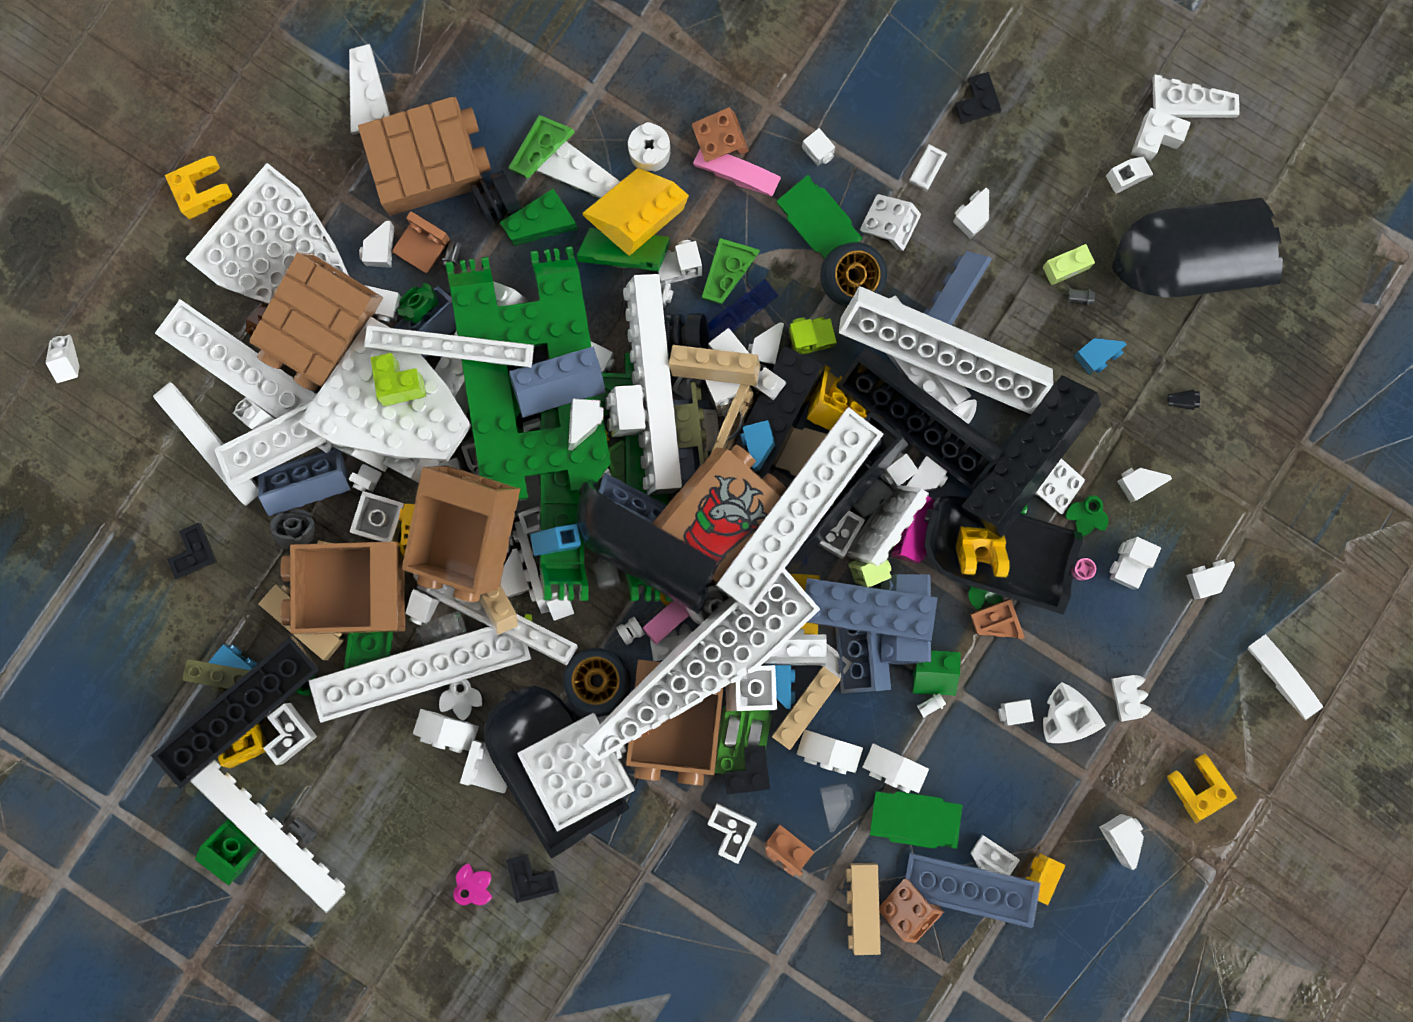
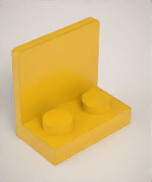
[1025,853,1066,905]

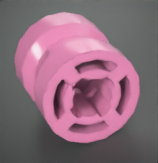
[1071,558,1096,581]

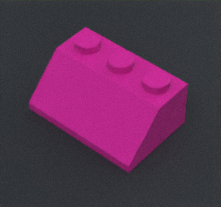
[891,496,935,564]

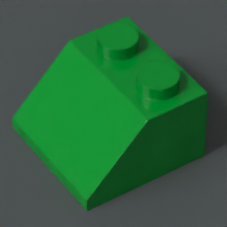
[912,651,961,696]
[195,819,259,886]

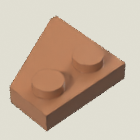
[969,599,1025,639]

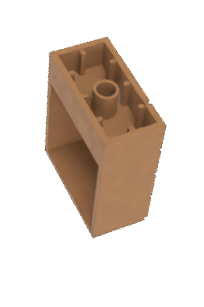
[358,97,491,216]
[249,252,384,391]
[402,465,520,602]
[280,542,405,635]
[626,660,723,785]

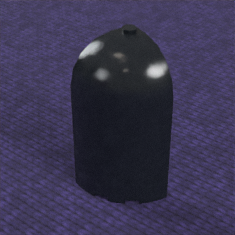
[1112,198,1283,297]
[577,480,722,614]
[924,496,1083,615]
[484,686,630,859]

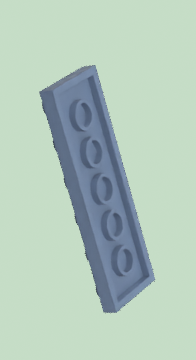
[805,578,937,642]
[905,853,1041,928]

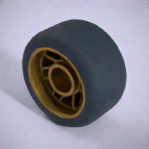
[820,242,887,307]
[563,648,630,714]

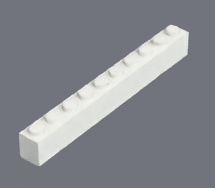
[190,761,346,913]

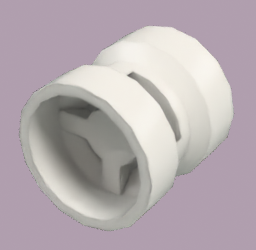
[616,616,645,645]

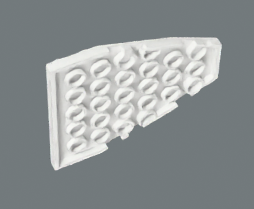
[185,163,349,304]
[298,317,472,462]

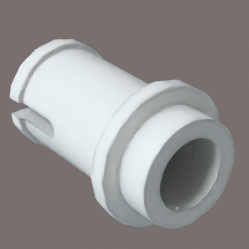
[917,693,946,718]

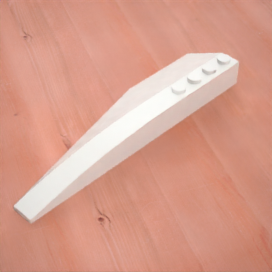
[582,568,820,761]

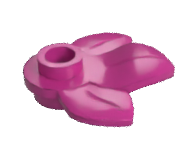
[453,864,492,906]

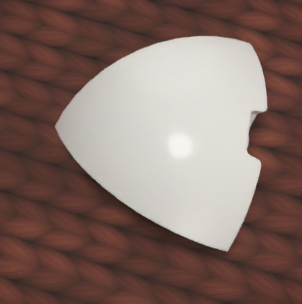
[1043,682,1105,743]

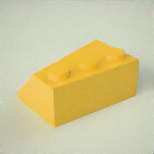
[807,364,870,431]

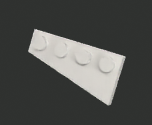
[349,44,390,135]
[512,521,549,614]

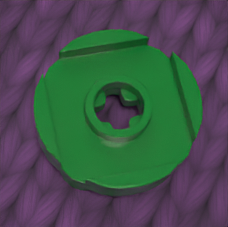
[397,283,439,323]

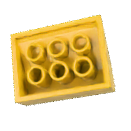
[582,168,689,256]

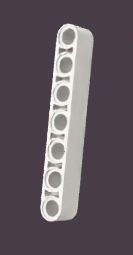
[153,382,258,506]

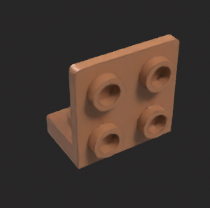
[692,107,749,162]
[392,211,450,274]
[764,824,814,877]
[879,879,944,943]

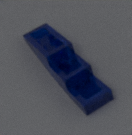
[708,279,779,343]

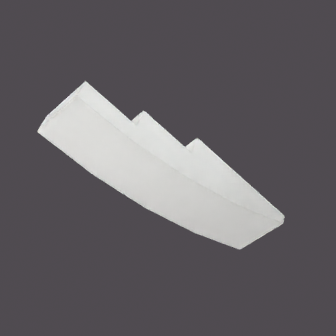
[1248,634,1323,720]

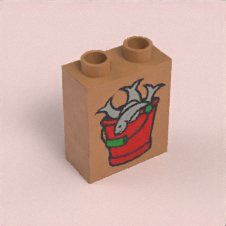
[653,445,787,584]

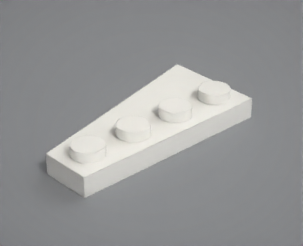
[1153,74,1239,117]
[536,142,620,199]

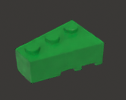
[500,189,578,246]

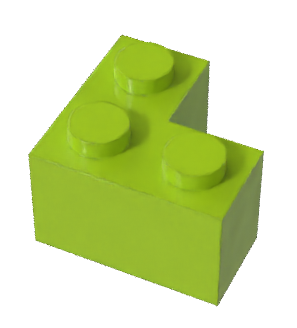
[788,317,837,355]
[370,353,426,406]

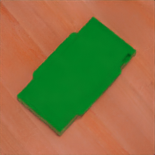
[776,175,863,259]
[577,228,670,271]
[870,791,963,849]

